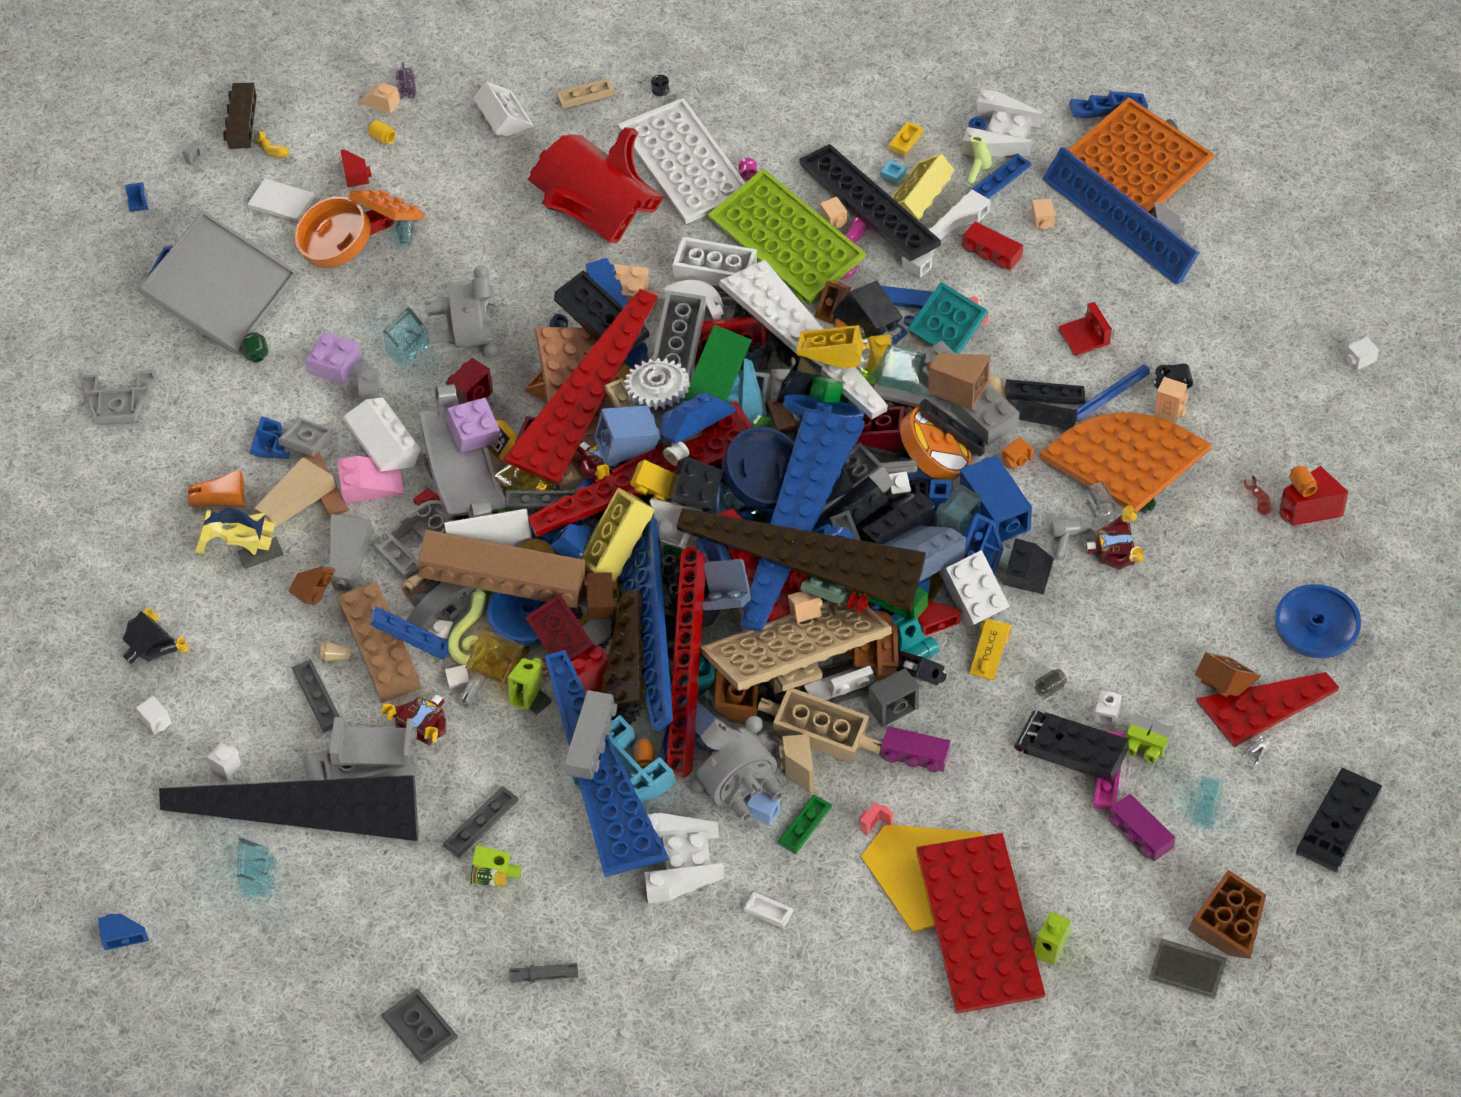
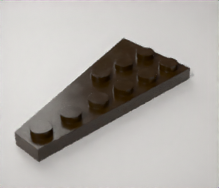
[601,589,646,709]

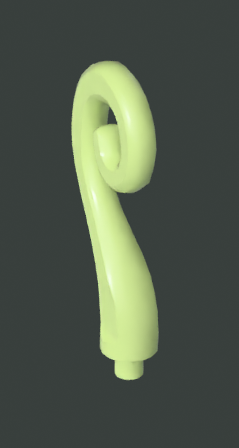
[447,588,488,667]

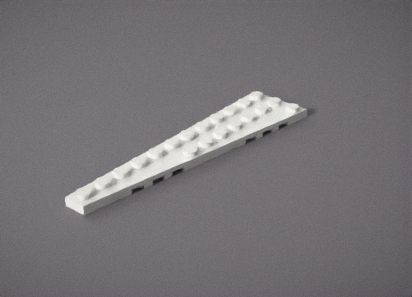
[719,260,888,419]

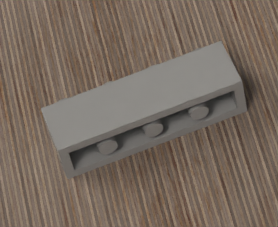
[874,384,952,415]
[564,690,617,780]

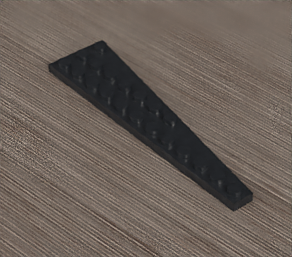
[159,775,419,841]

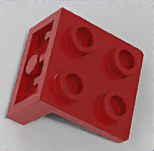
[1058,302,1112,356]

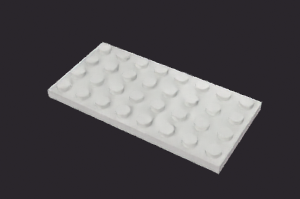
[618,98,745,224]

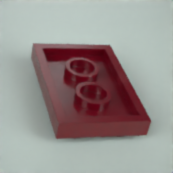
[525,594,595,661]

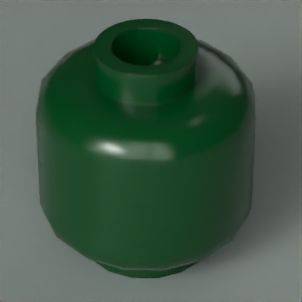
[241,332,269,363]

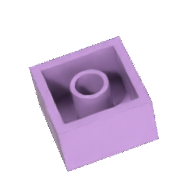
[306,332,361,384]
[446,398,500,453]

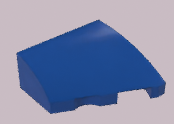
[249,416,290,459]

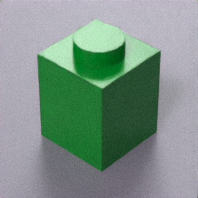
[809,377,844,403]

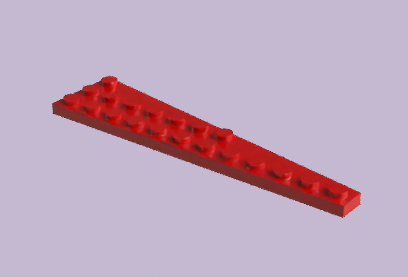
[503,289,658,486]
[528,401,752,537]

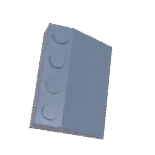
[883,525,966,582]

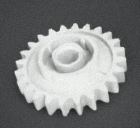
[624,358,690,410]

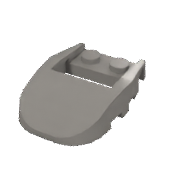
[374,500,452,579]

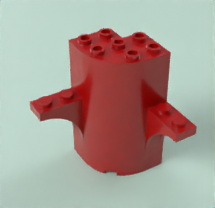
[527,127,664,243]

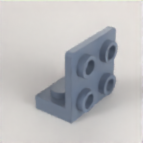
[702,559,752,610]

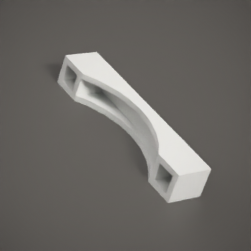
[901,190,990,278]

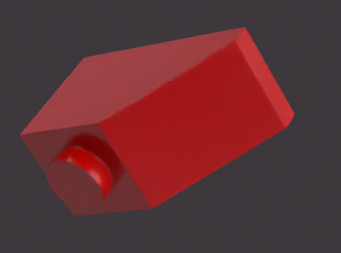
[340,149,372,188]
[917,601,961,636]

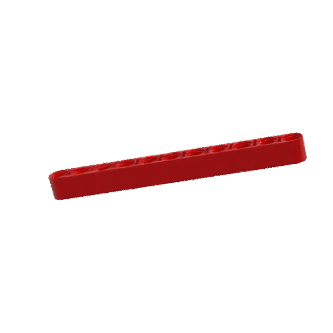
[667,546,706,778]

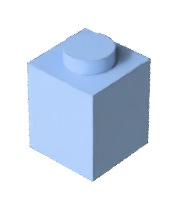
[745,790,780,825]

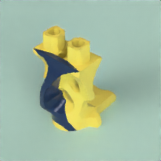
[195,507,275,555]

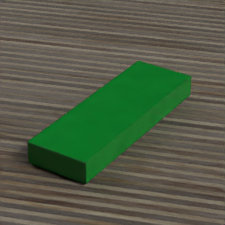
[778,794,832,854]

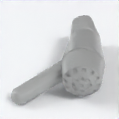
[1050,519,1091,560]

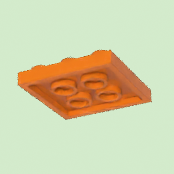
[349,189,426,220]

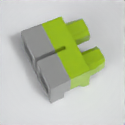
[1126,714,1174,764]

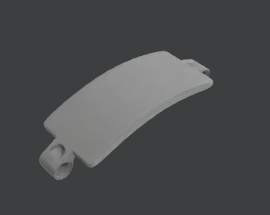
[419,384,505,518]

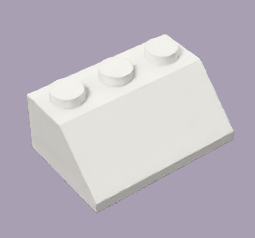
[473,82,534,137]

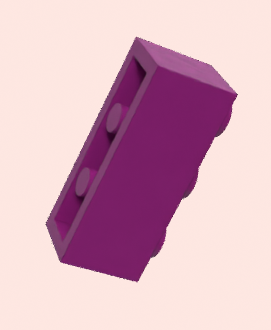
[881,726,951,772]
[1109,794,1176,862]

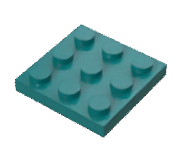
[908,282,989,354]

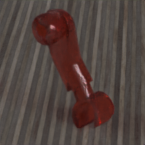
[1244,476,1271,515]

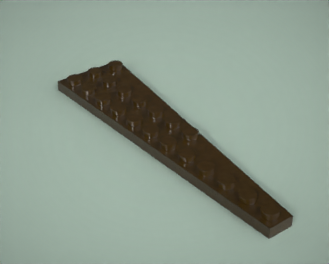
[676,508,926,612]

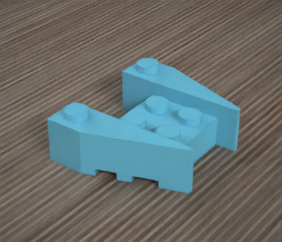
[726,359,767,427]
[572,715,676,803]

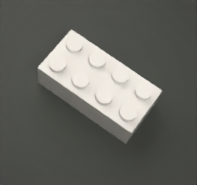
[673,237,757,286]

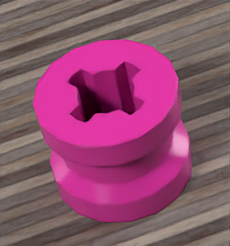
[738,158,758,181]

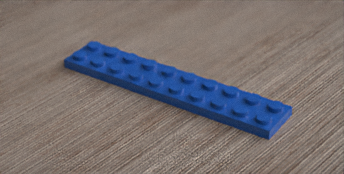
[1042,147,1200,284]

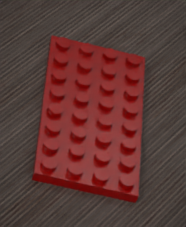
[916,832,1046,1014]

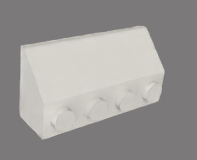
[343,397,421,472]

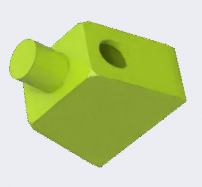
[508,658,544,710]
[1034,912,1071,966]

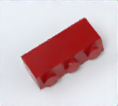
[962,221,1023,271]

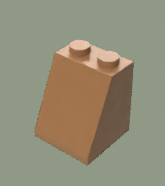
[927,353,991,409]

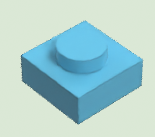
[881,160,906,184]

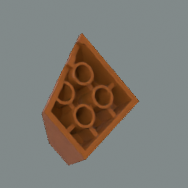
[1188,870,1266,959]

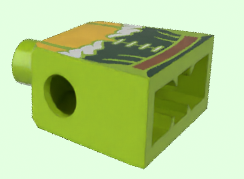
[470,845,522,887]

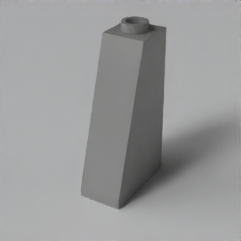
[330,514,373,590]

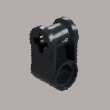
[1153,363,1193,389]

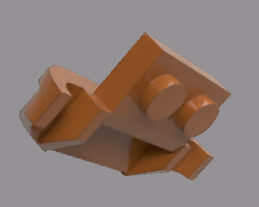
[852,610,898,681]

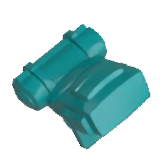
[893,616,939,666]

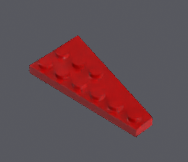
[1196,672,1339,747]

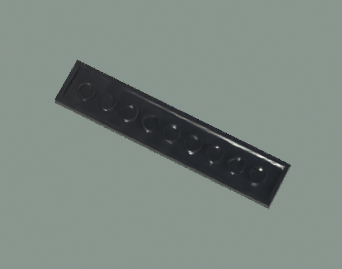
[799,144,941,262]

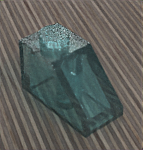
[1191,776,1224,830]

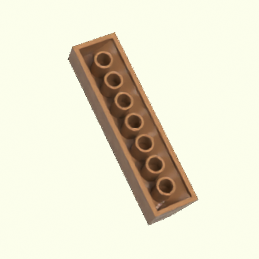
[418,530,585,608]

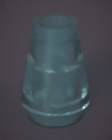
[396,220,415,247]

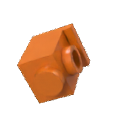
[1002,437,1034,470]

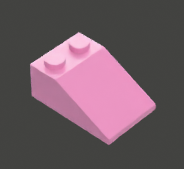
[337,456,404,503]

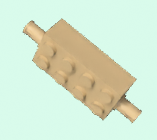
[758,688,883,764]

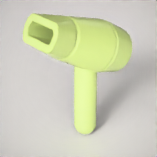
[967,135,992,184]

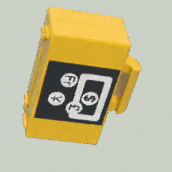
[488,420,517,461]

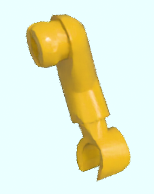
[255,131,289,158]

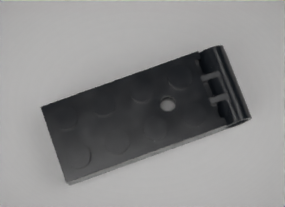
[553,270,650,351]
[1014,710,1129,782]
[1296,767,1382,873]

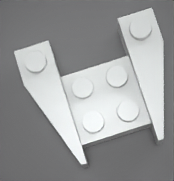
[962,89,1042,157]
[644,813,724,903]

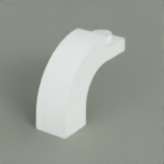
[664,280,724,320]

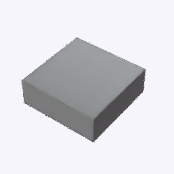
[183,140,203,165]

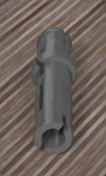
[509,963,578,983]

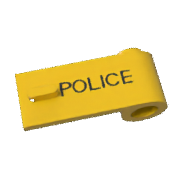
[969,618,1012,681]

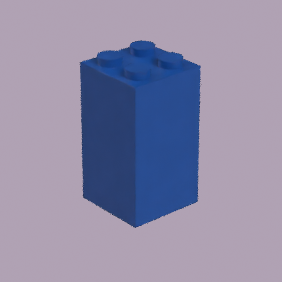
[959,455,1032,542]

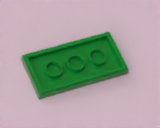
[683,325,752,402]

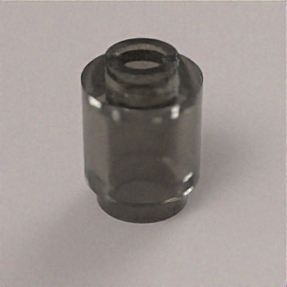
[1035,669,1067,698]

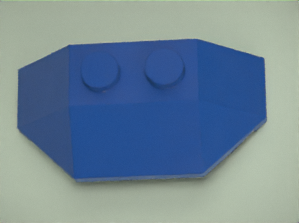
[662,393,736,444]
[950,513,1004,574]

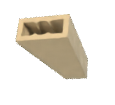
[255,457,337,528]

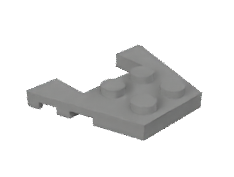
[79,370,157,425]

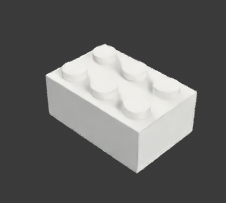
[939,550,1010,627]

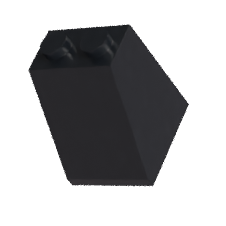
[832,281,903,339]

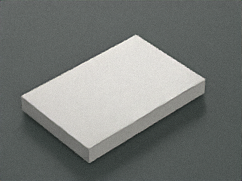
[247,179,315,222]

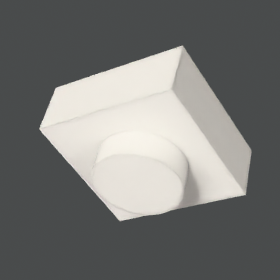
[429,619,453,641]

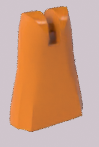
[188,470,245,507]

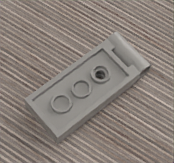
[303,749,417,780]

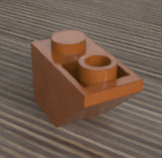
[288,566,336,605]

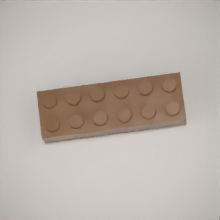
[338,582,421,703]

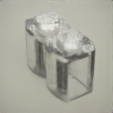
[1085,482,1115,528]

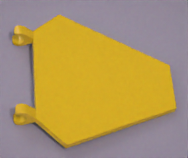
[861,824,984,932]

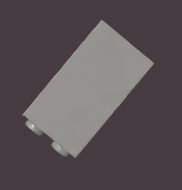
[330,717,417,767]

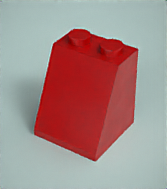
[1279,466,1349,526]

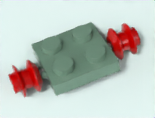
[787,571,869,613]

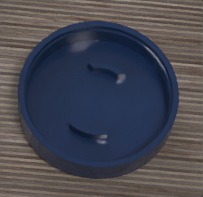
[722,427,795,509]

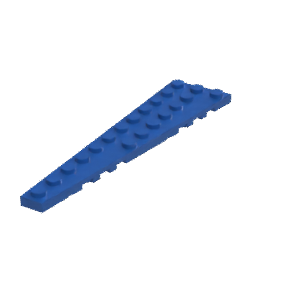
[740,411,865,632]
[618,517,673,731]
[545,650,669,878]

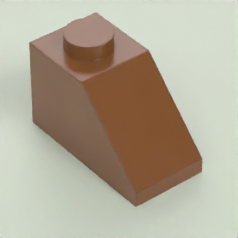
[814,280,852,324]

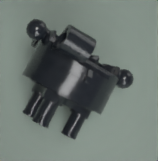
[661,554,720,656]

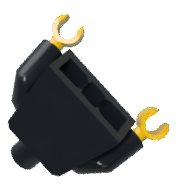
[123,608,189,664]

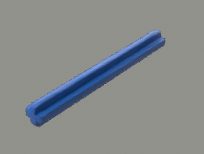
[1075,364,1150,421]

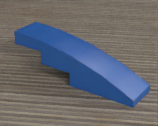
[1069,91,1148,118]

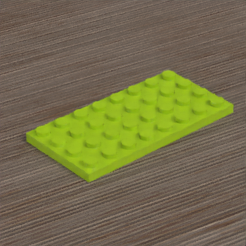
[708,168,866,305]

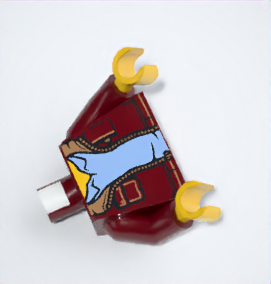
[577,442,637,483]
[1086,505,1144,570]
[381,695,447,746]

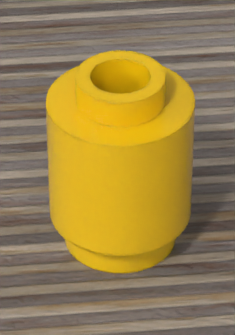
[368,120,396,144]

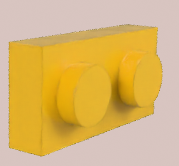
[889,121,923,156]

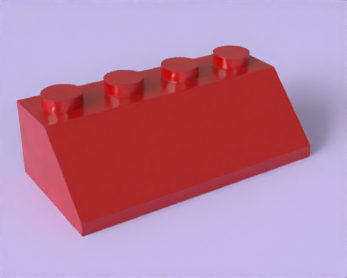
[694,316,766,365]

